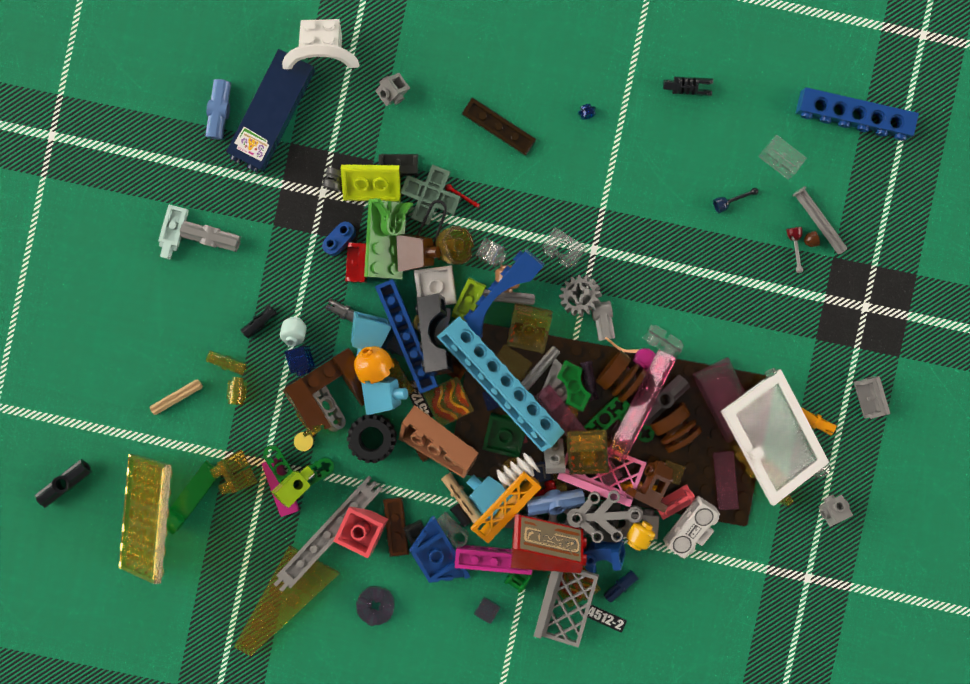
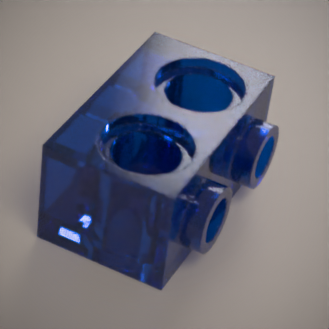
[284,346,315,376]

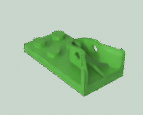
[364,198,413,280]

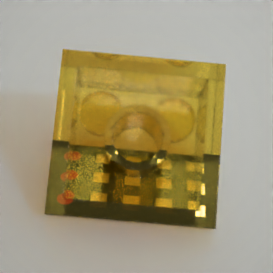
[506,303,553,353]
[567,430,609,475]

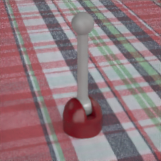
[786,227,803,273]

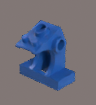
[583,536,626,573]

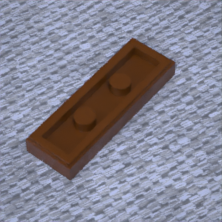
[383,497,409,557]

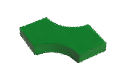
[557,360,591,412]

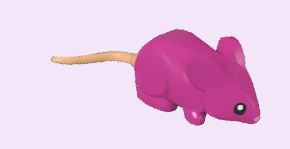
[605,337,665,381]

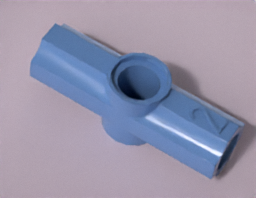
[205,79,231,140]
[525,489,585,516]

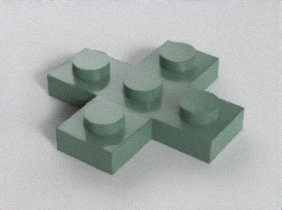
[400,165,461,226]

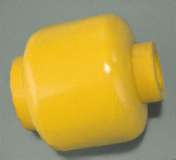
[626,521,655,551]

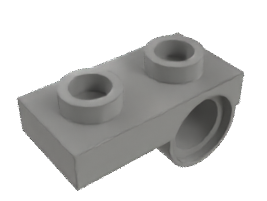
[544,439,565,474]

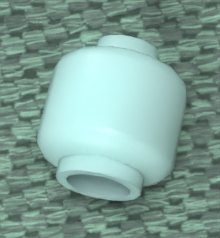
[280,317,307,346]

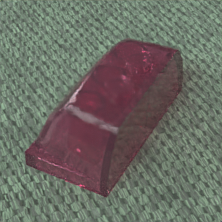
[692,357,762,443]

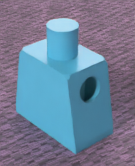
[351,311,392,356]
[361,377,408,415]
[466,475,512,519]

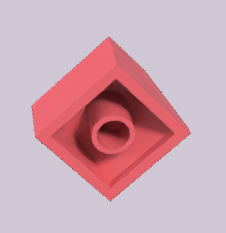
[333,506,388,558]

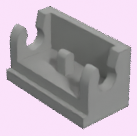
[853,376,890,419]

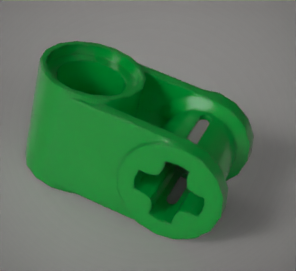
[504,570,536,593]

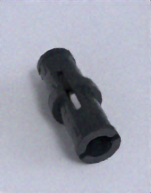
[241,305,278,339]

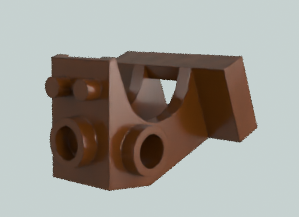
[625,460,673,513]

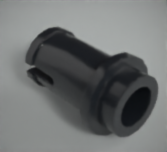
[450,503,472,527]

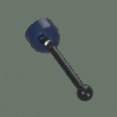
[713,188,758,213]

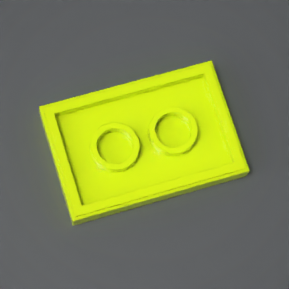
[341,165,401,201]

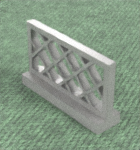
[533,570,599,648]

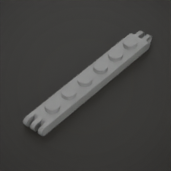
[274,476,383,592]

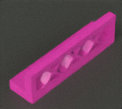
[455,544,532,575]

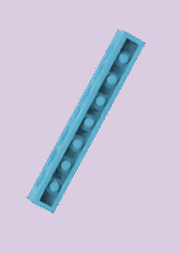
[437,316,565,452]

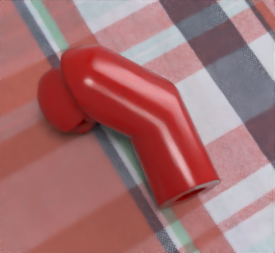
[534,480,557,497]

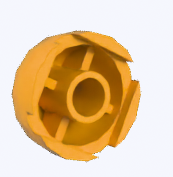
[354,346,394,384]

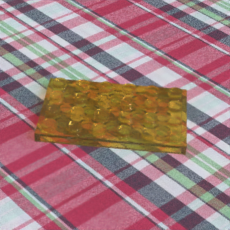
[119,454,172,584]

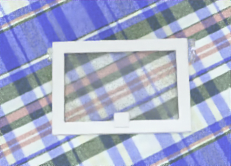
[721,368,832,505]

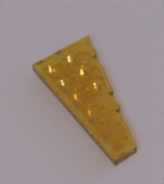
[234,545,340,656]

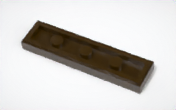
[462,98,536,156]

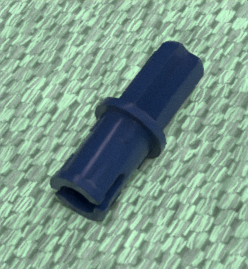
[604,570,639,603]

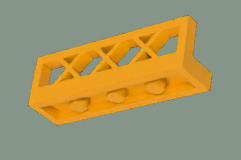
[470,471,542,543]

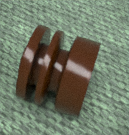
[596,350,647,403]
[650,402,702,453]

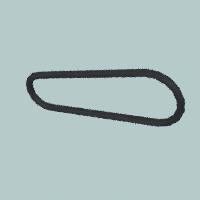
[416,200,447,246]

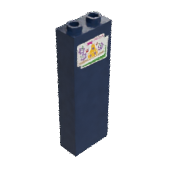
[226,49,316,172]

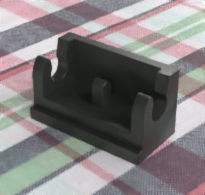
[379,154,418,176]

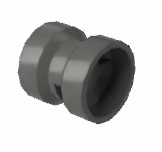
[322,167,342,191]

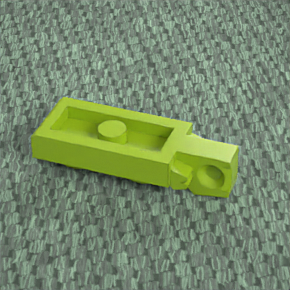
[452,277,486,321]

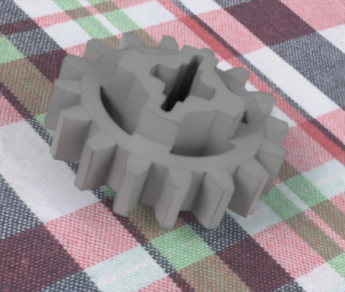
[559,275,602,317]

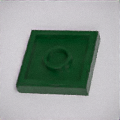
[482,413,525,458]

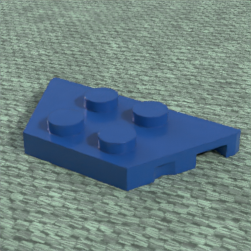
[409,516,470,583]

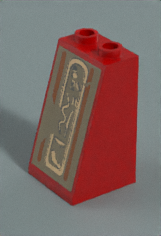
[511,514,587,573]

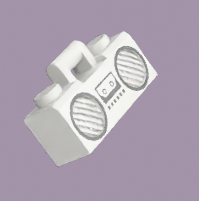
[663,496,720,559]

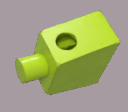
[271,466,315,508]

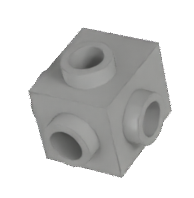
[375,73,410,106]
[818,495,853,527]

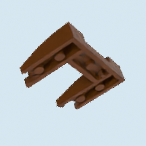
[283,348,365,431]

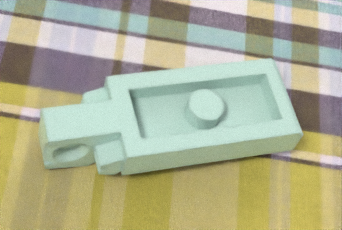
[158,204,189,260]

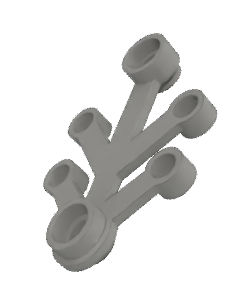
[567,490,643,543]

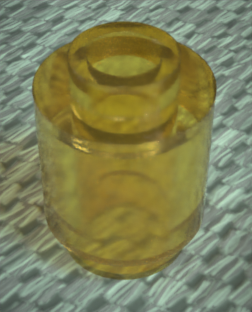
[226,377,247,405]

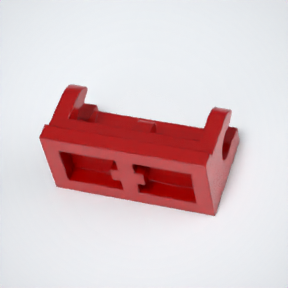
[345,243,367,283]

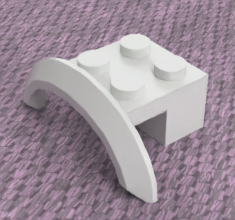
[282,19,360,69]

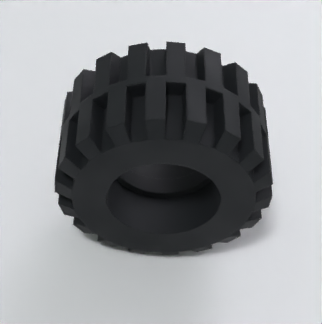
[347,413,397,463]

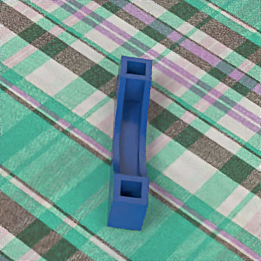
[461,249,544,342]

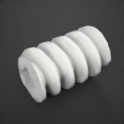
[497,453,540,490]

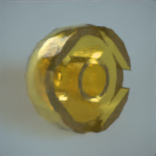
[435,225,474,265]

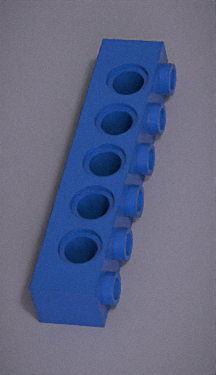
[795,87,919,141]
[375,279,439,394]

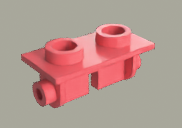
[657,484,695,520]

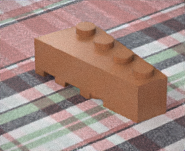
[399,405,478,478]

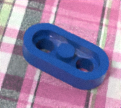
[322,222,356,256]

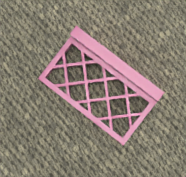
[557,434,647,507]

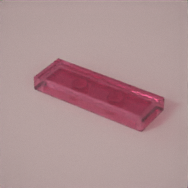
[713,451,739,510]

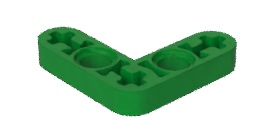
[582,397,654,442]
[263,445,334,488]

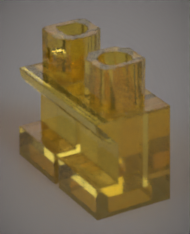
[210,450,258,495]

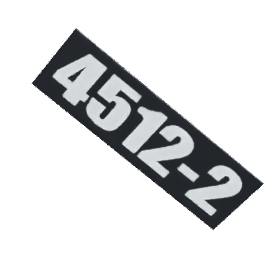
[404,380,433,417]
[587,604,627,633]

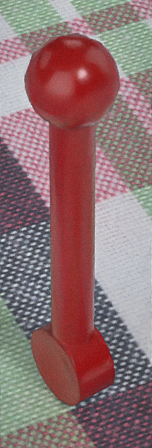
[445,184,480,208]

